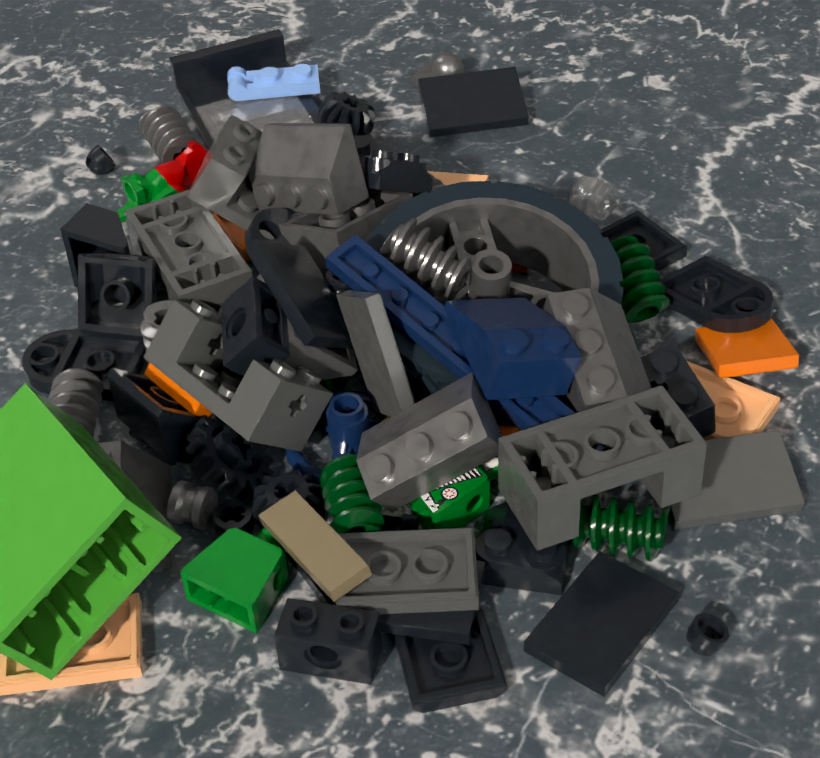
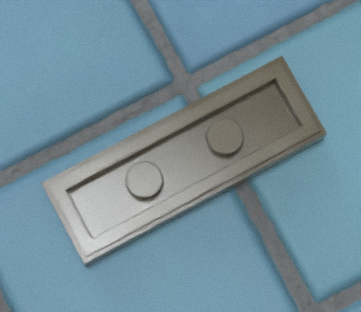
[258,491,372,602]

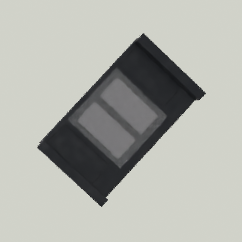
[169,29,319,165]

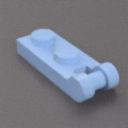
[227,64,320,101]

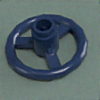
[285,391,390,485]

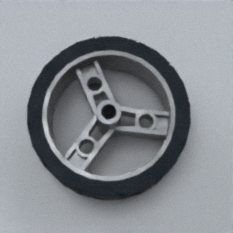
[366,181,624,420]

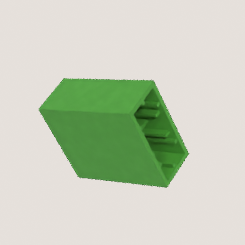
[0,383,182,680]

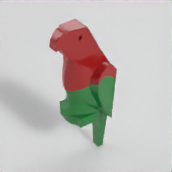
[115,141,207,222]

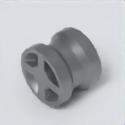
[167,480,218,530]

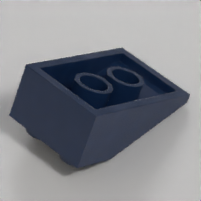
[444,298,582,400]

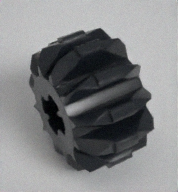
[317,92,376,137]
[251,468,325,529]

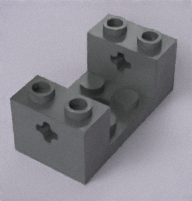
[187,114,303,239]
[124,189,252,312]
[144,299,333,452]
[498,385,707,551]

